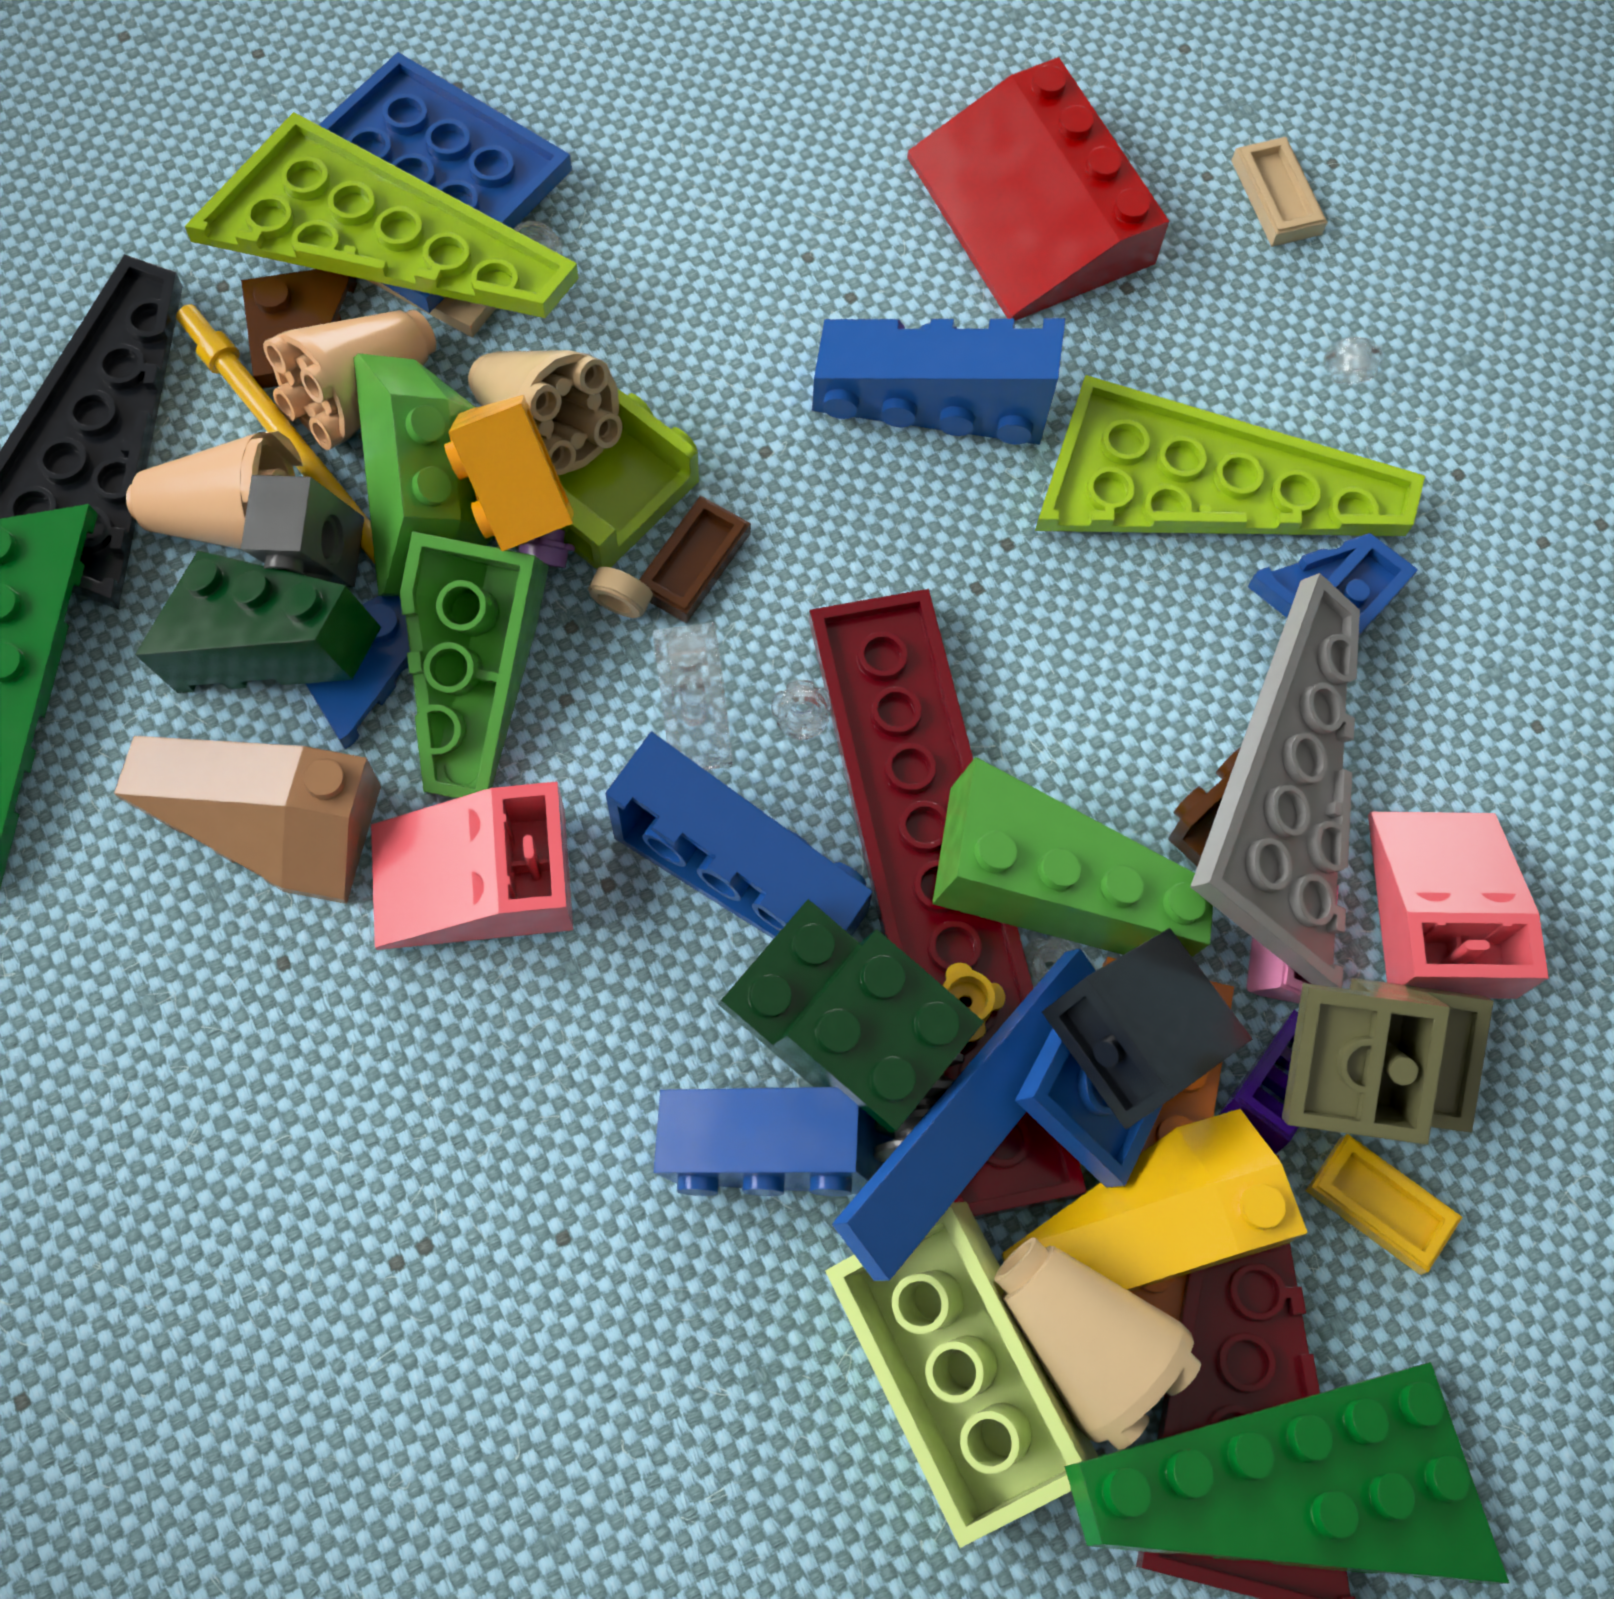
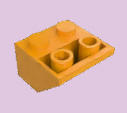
[444,395,574,552]

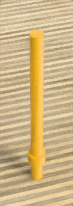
[176,304,375,564]

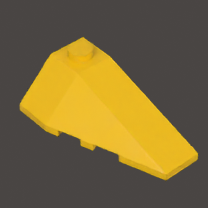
[1001,1109,1308,1291]

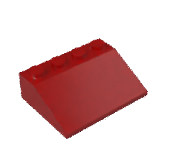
[907,57,1169,321]

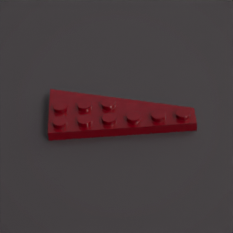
[1136,1154,1356,1599]

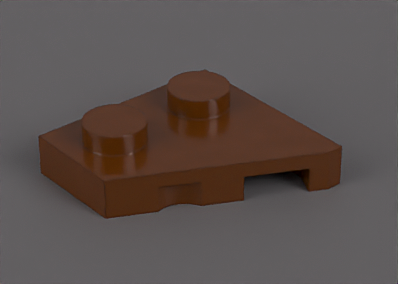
[241,269,357,389]

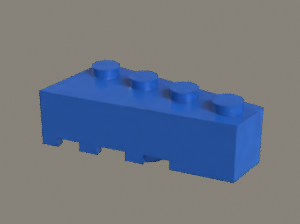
[812,318,1066,445]
[605,731,873,939]

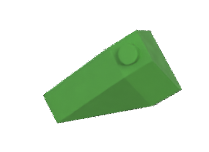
[400,531,549,798]

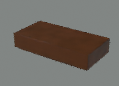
[639,495,751,624]

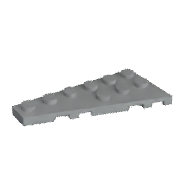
[1190,573,1360,988]

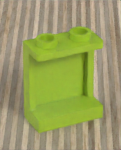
[558,389,699,569]

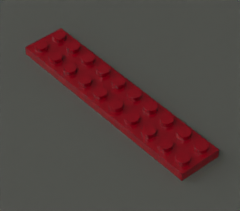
[809,589,1087,1219]

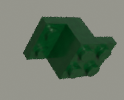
[718,899,984,1133]

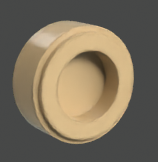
[588,567,653,618]

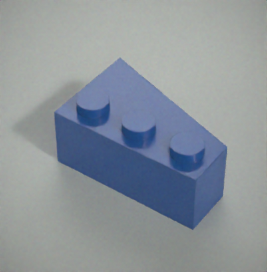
[653,1087,893,1196]

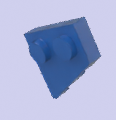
[1248,533,1418,637]
[305,596,410,749]

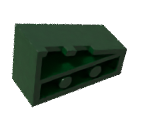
[135,550,381,693]

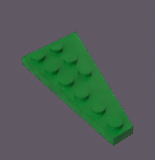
[0,504,98,888]
[1064,1362,1509,1585]

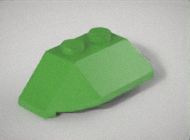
[353,353,495,597]

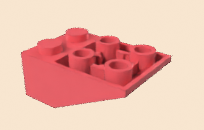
[371,782,573,950]
[1368,812,1549,999]

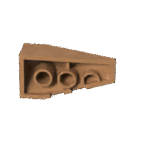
[114,736,381,904]

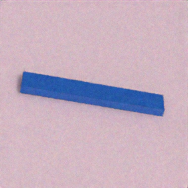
[832,948,1096,1281]

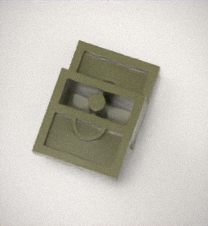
[1282,978,1494,1145]

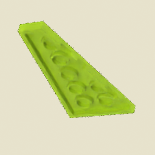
[184,112,579,318]
[1035,375,1425,536]

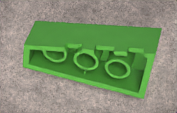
[932,757,1213,957]

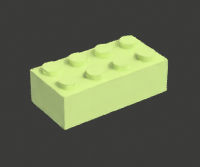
[825,1202,1098,1548]

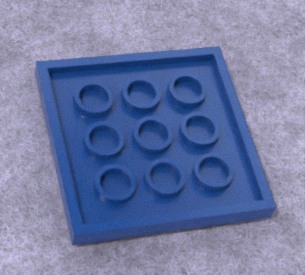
[319,52,572,313]

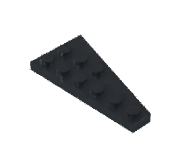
[0,254,183,610]

